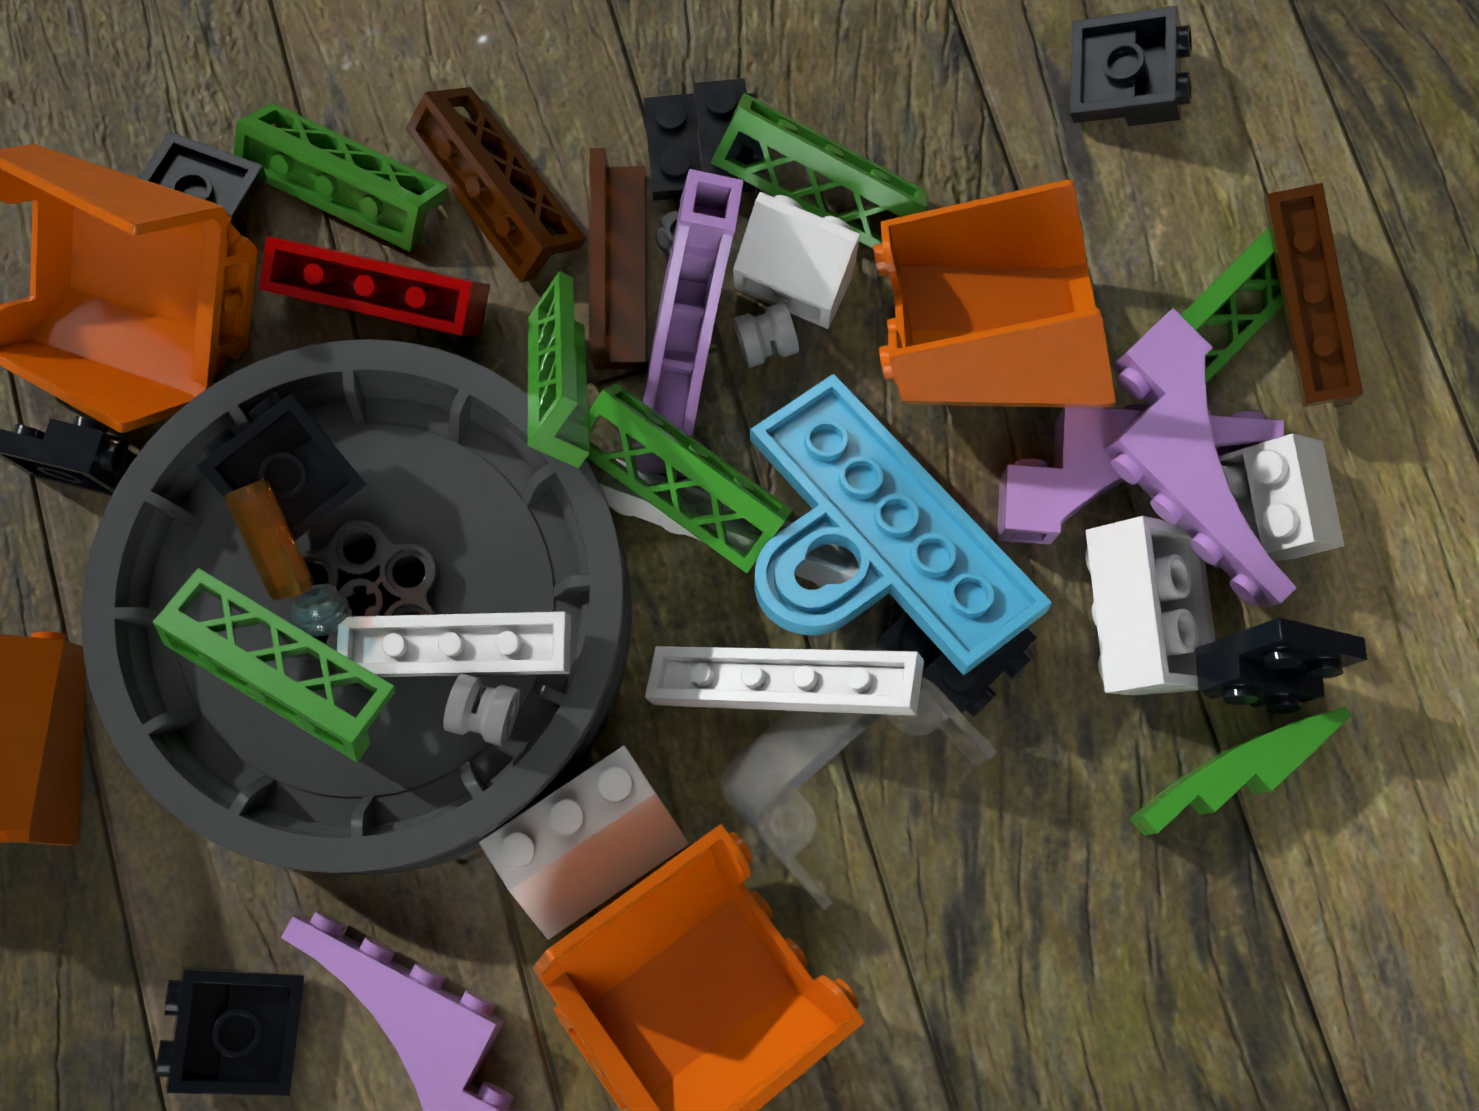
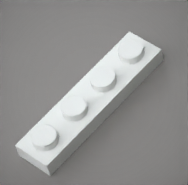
[335,612,571,677]

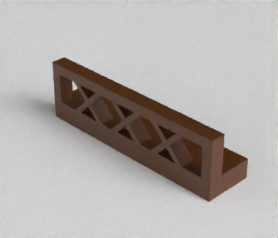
[405,87,587,283]
[589,148,647,370]
[1264,183,1363,407]

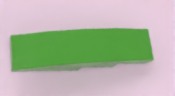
[1129,707,1352,836]

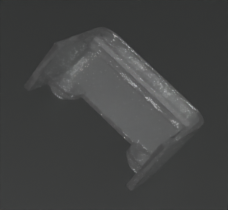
[721,646,998,910]

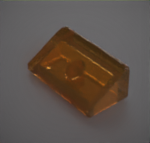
[225,478,314,600]

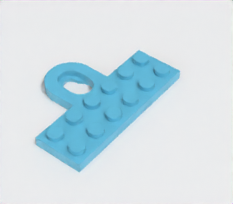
[750,374,1052,675]

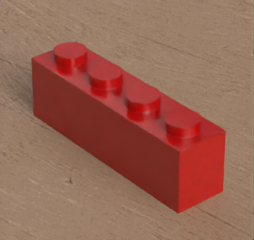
[258,236,490,336]

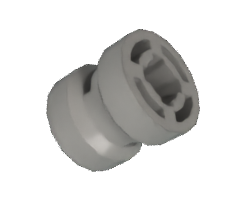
[733,302,799,368]
[443,673,521,747]

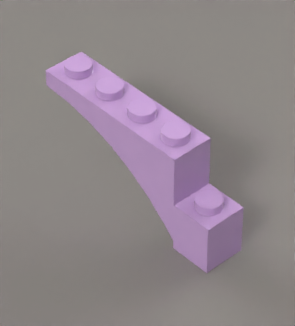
[635,169,743,478]
[1105,308,1296,608]
[997,404,1284,544]
[281,911,522,1111]

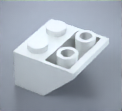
[733,192,860,329]
[1213,433,1345,568]

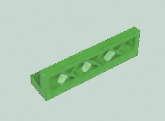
[711,93,927,248]
[233,103,449,252]
[1181,227,1284,384]
[527,271,590,468]
[586,383,793,573]
[153,568,395,763]

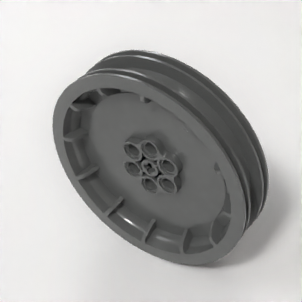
[81,339,632,875]

